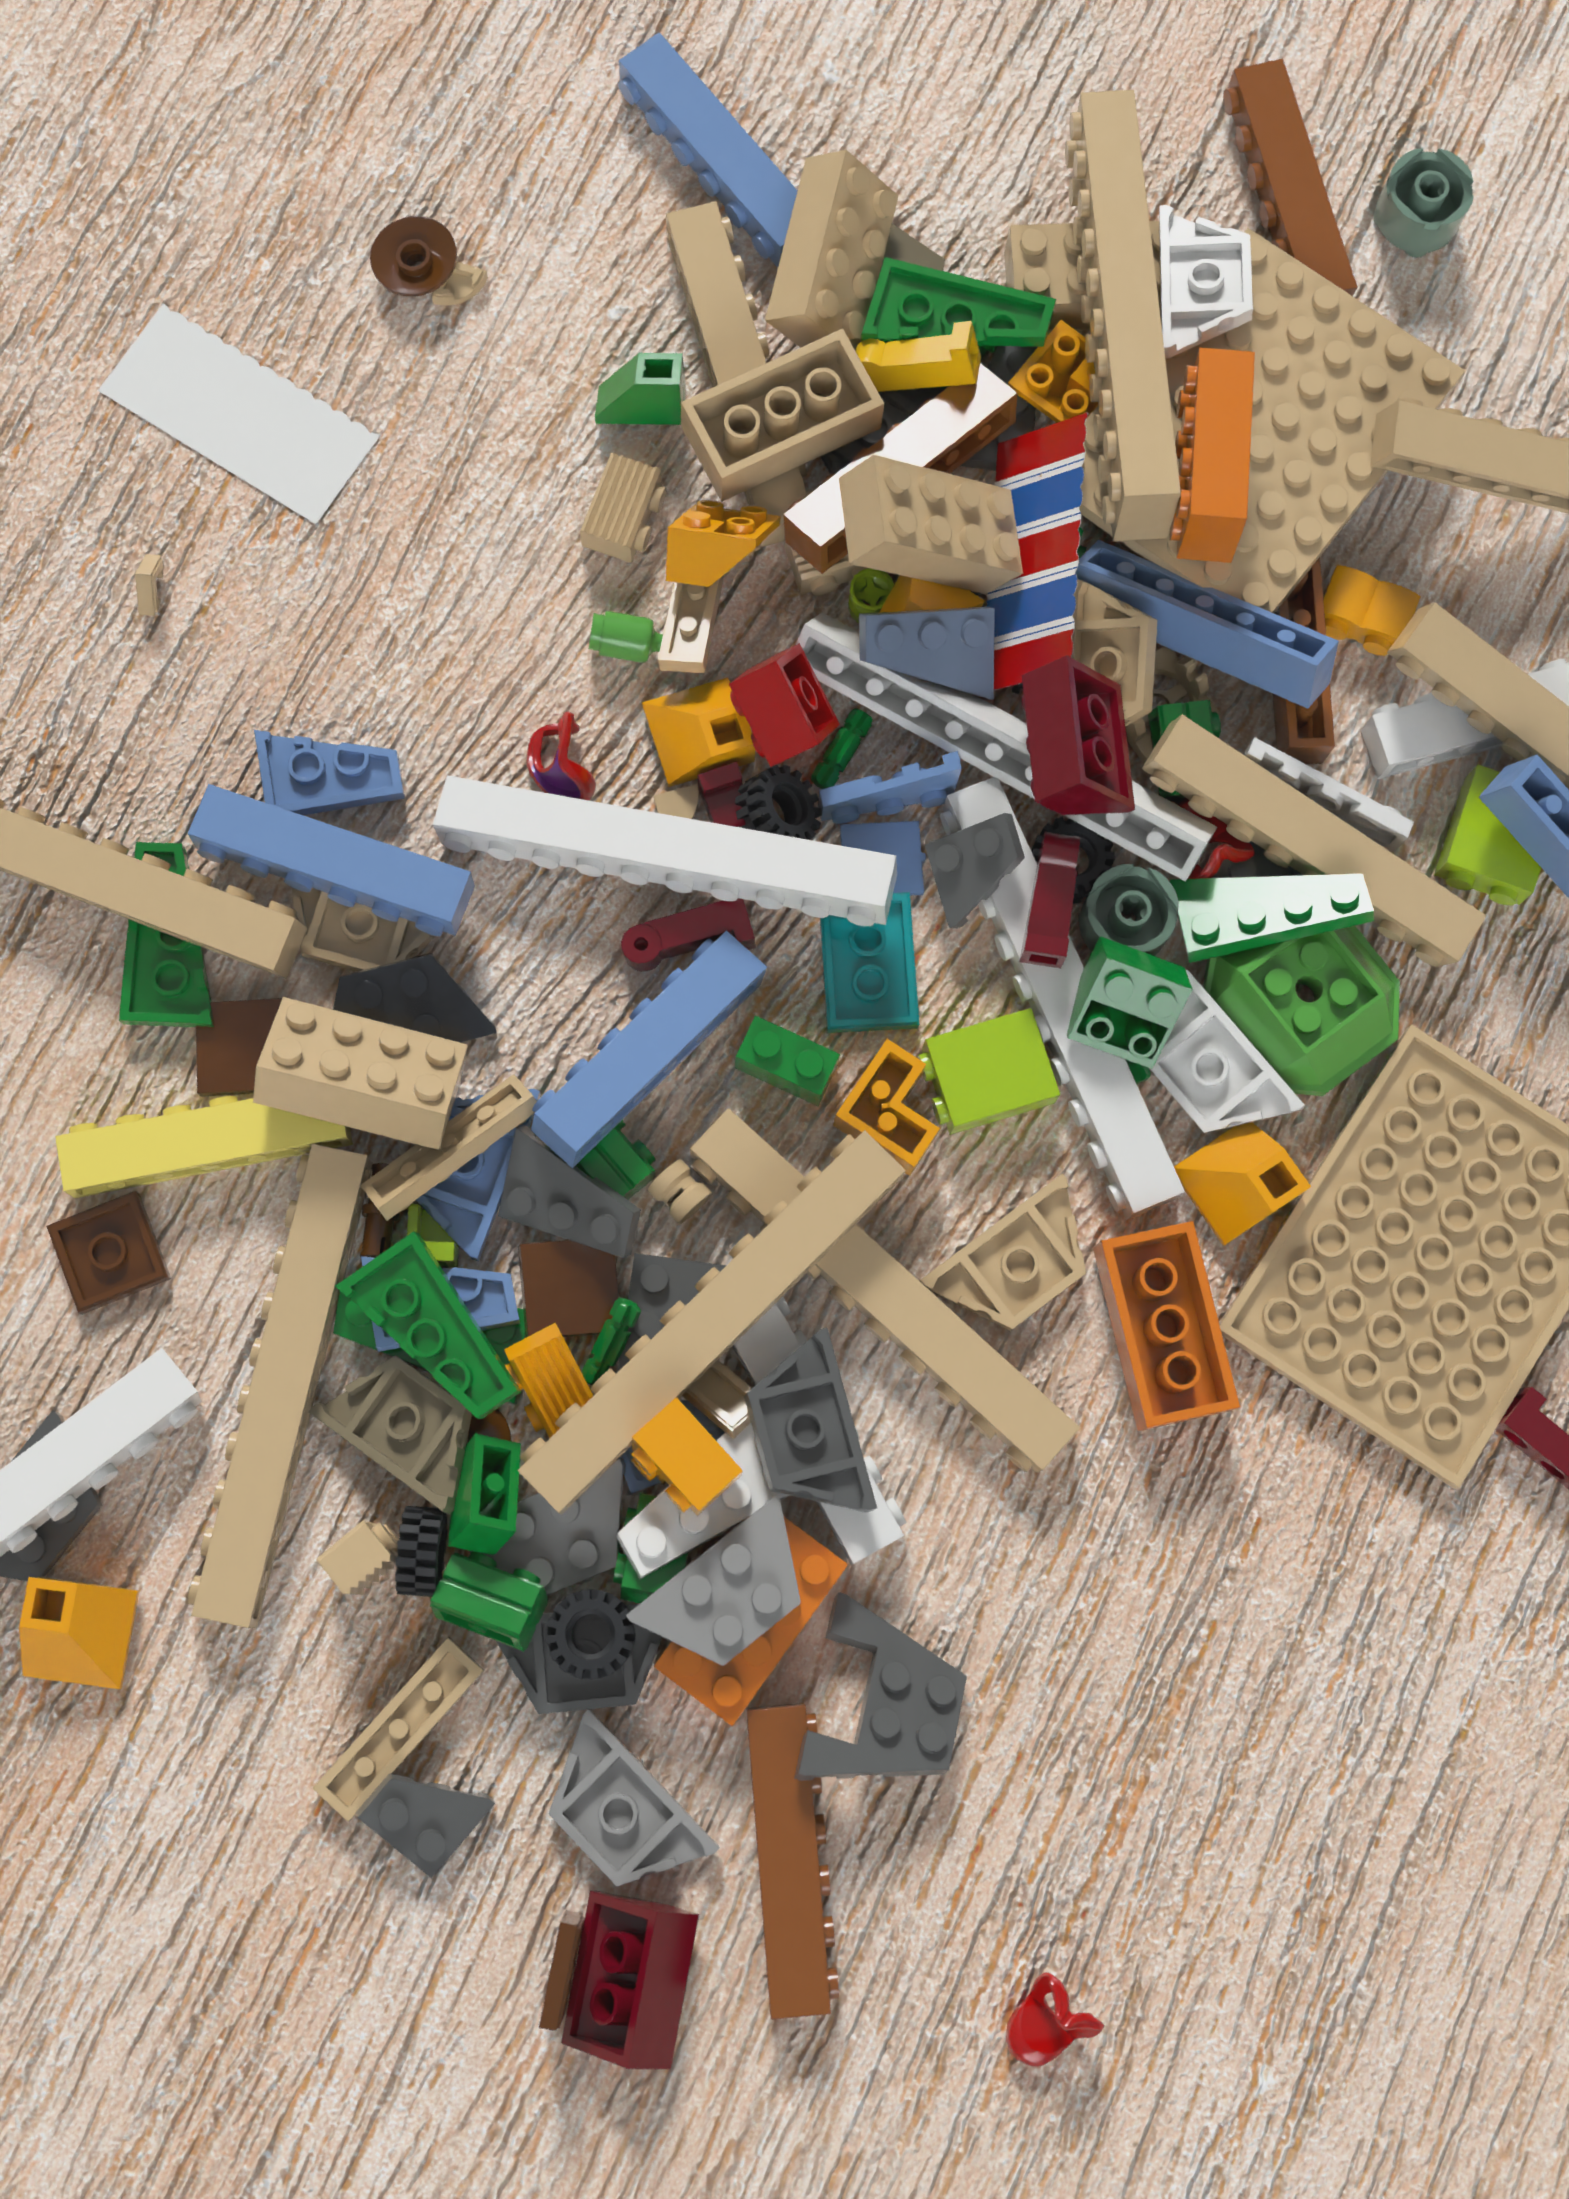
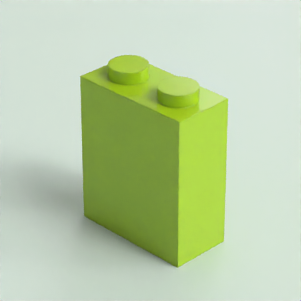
[1434,764,1541,905]
[917,1008,1060,1135]

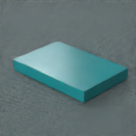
[820,892,920,1033]

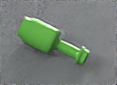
[588,611,663,663]

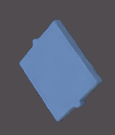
[840,821,926,896]

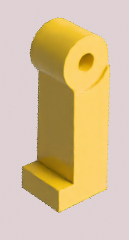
[855,321,981,392]

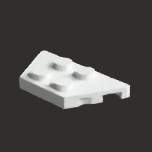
[1159,205,1253,358]
[1149,970,1306,1133]

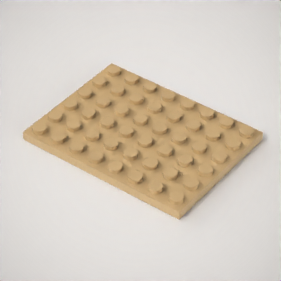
[1039,228,1466,613]
[1219,1024,1569,1489]

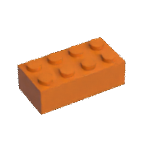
[1170,347,1255,563]
[1093,1221,1240,1432]
[653,1517,849,1726]

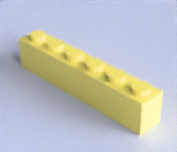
[55,1096,353,1199]

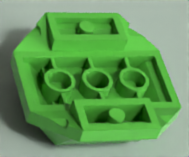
[1203,926,1400,1096]

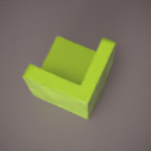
[407,1204,459,1267]

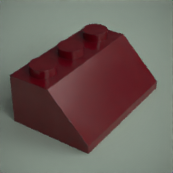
[1022,655,1135,815]
[561,1890,699,2069]

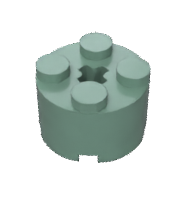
[1373,148,1474,258]
[1078,864,1179,956]

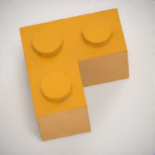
[833,1039,940,1176]
[631,1397,743,1516]

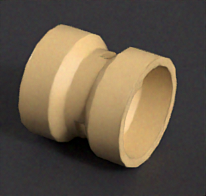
[647,1159,713,1225]

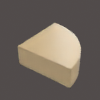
[431,262,488,305]
[135,554,163,616]
[653,784,699,819]

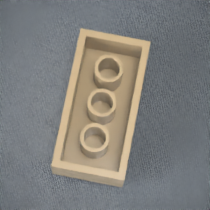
[765,150,899,350]
[1004,221,1161,330]
[681,329,884,502]
[838,454,1023,594]
[253,997,468,1150]

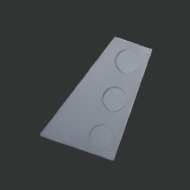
[859,607,994,700]

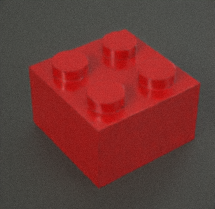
[729,643,840,767]

